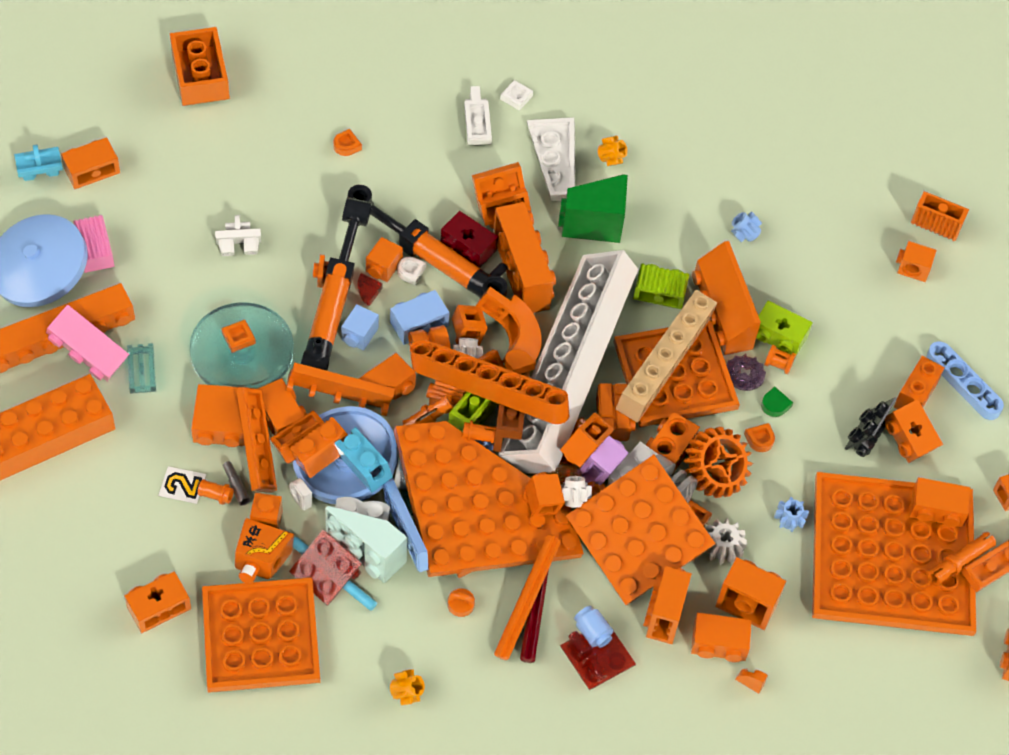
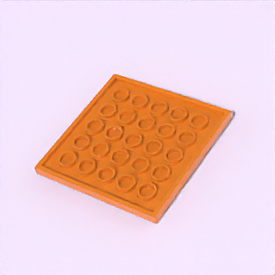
[812,472,976,636]

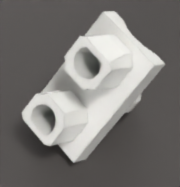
[215,215,261,256]

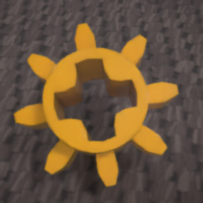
[598,136,627,166]
[390,669,425,706]

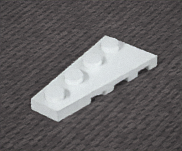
[527,118,575,201]

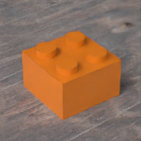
[715,557,786,631]

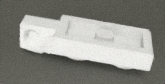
[464,86,492,145]

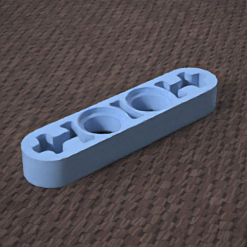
[927,341,1004,420]

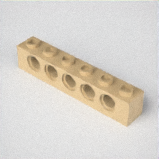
[616,290,718,423]

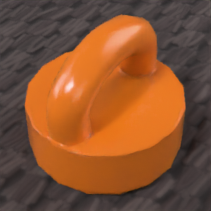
[448,588,475,617]

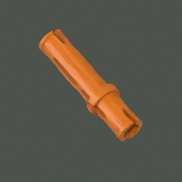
[927,532,996,586]

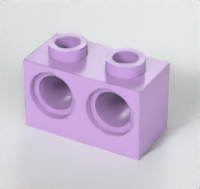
[576,436,629,485]

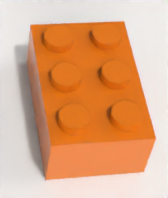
[169,27,230,106]

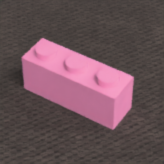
[46,305,129,382]

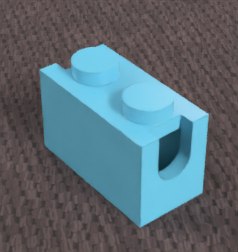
[335,427,393,493]

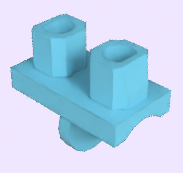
[14,144,63,181]

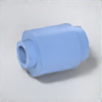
[574,606,614,648]

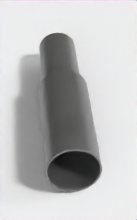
[223,461,250,506]

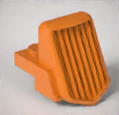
[472,162,531,229]

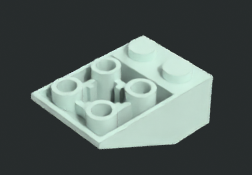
[325,506,408,583]

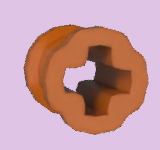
[764,345,796,375]

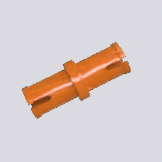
[402,394,455,425]

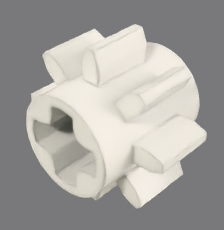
[453,338,483,358]
[561,476,592,508]

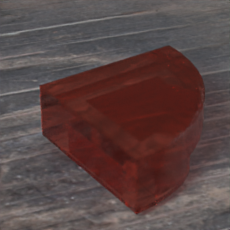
[358,273,383,306]

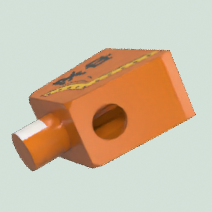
[235,518,294,584]

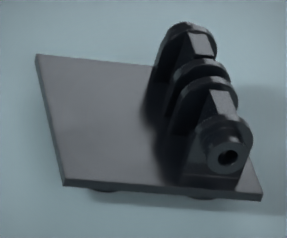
[844,397,896,457]

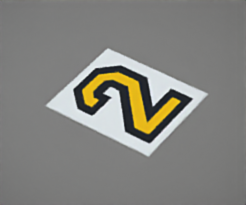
[158,466,206,504]

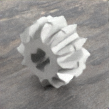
[704,518,747,565]

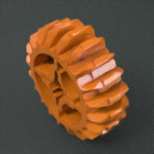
[683,427,754,498]

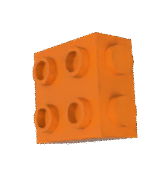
[191,384,245,447]
[643,566,692,644]

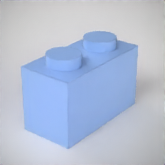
[390,290,449,345]

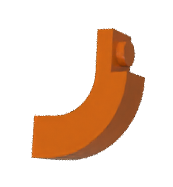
[476,287,542,363]

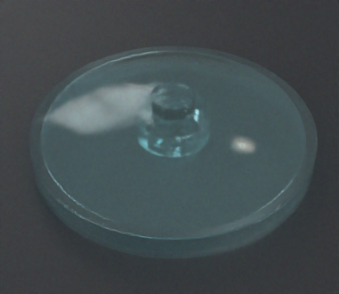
[190,302,294,389]

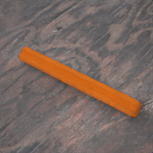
[494,535,561,660]

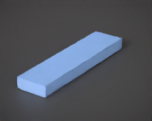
[383,478,429,572]

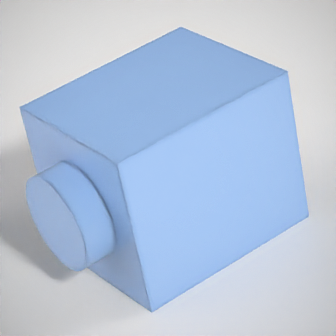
[341,304,379,351]

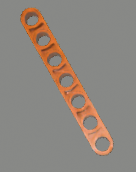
[410,339,570,424]

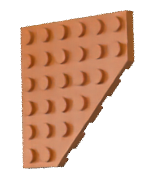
[394,421,584,577]

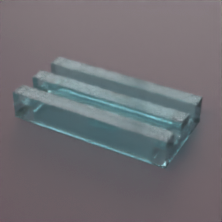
[127,343,156,394]

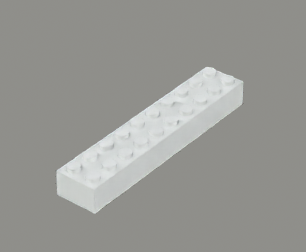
[498,250,638,474]

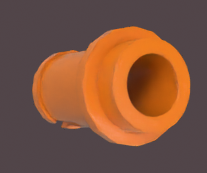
[462,420,496,443]
[198,479,234,505]

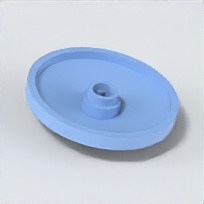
[0,214,88,307]
[293,406,399,504]

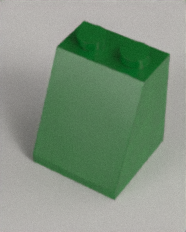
[558,174,628,243]

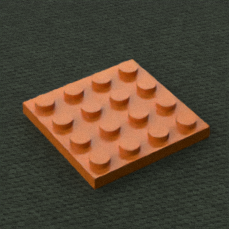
[613,320,740,427]
[566,455,716,605]
[202,577,321,693]

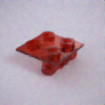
[289,530,362,606]
[560,620,636,691]

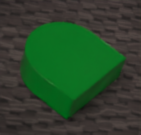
[761,386,793,417]

